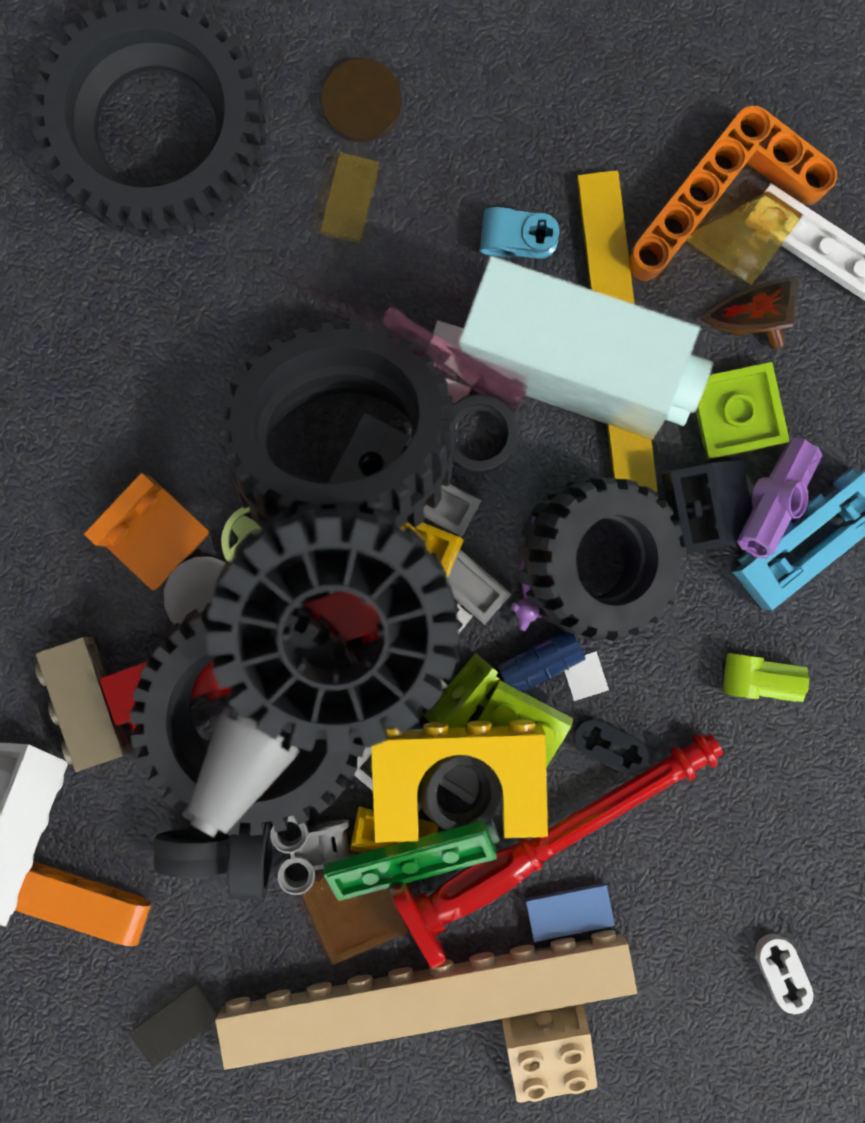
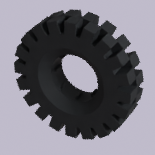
[206,501,459,752]

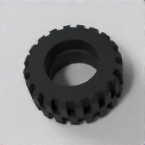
[517,478,687,641]

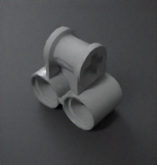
[270,815,354,895]

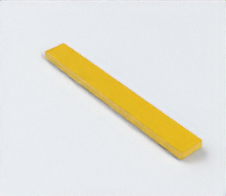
[576,170,658,493]

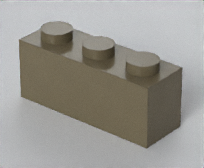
[35,636,132,772]

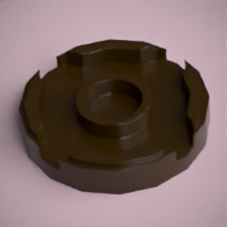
[321,58,402,143]

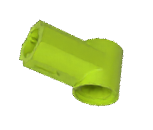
[722,653,810,702]

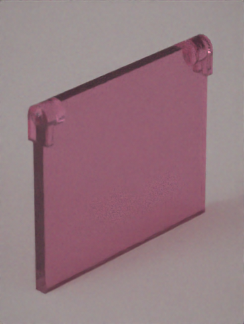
[383,306,528,413]

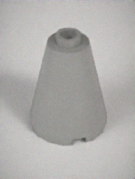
[187,707,299,837]

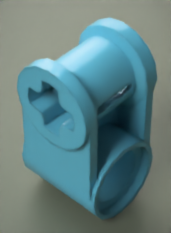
[479,207,560,259]

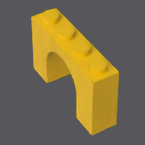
[371,719,548,842]

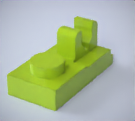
[423,653,503,728]

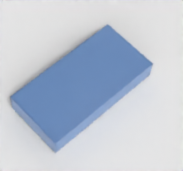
[525,882,615,942]

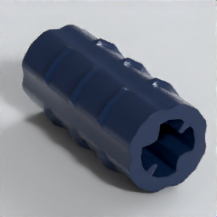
[497,631,586,692]

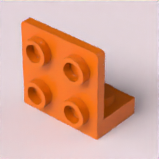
[84,473,209,590]

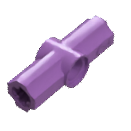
[737,438,822,559]

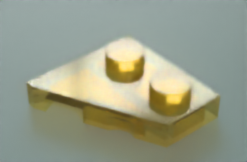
[687,191,803,285]

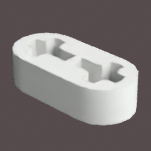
[755,933,814,1014]

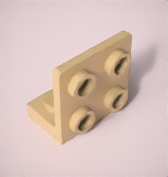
[502,1004,597,1103]

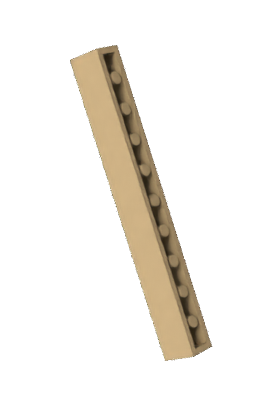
[215,930,637,1070]

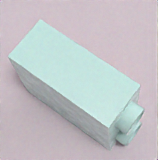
[460,256,713,440]

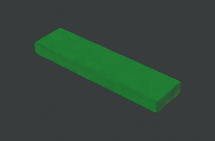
[323,820,497,901]

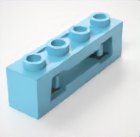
[732,468,865,610]

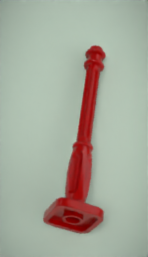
[389,733,723,969]

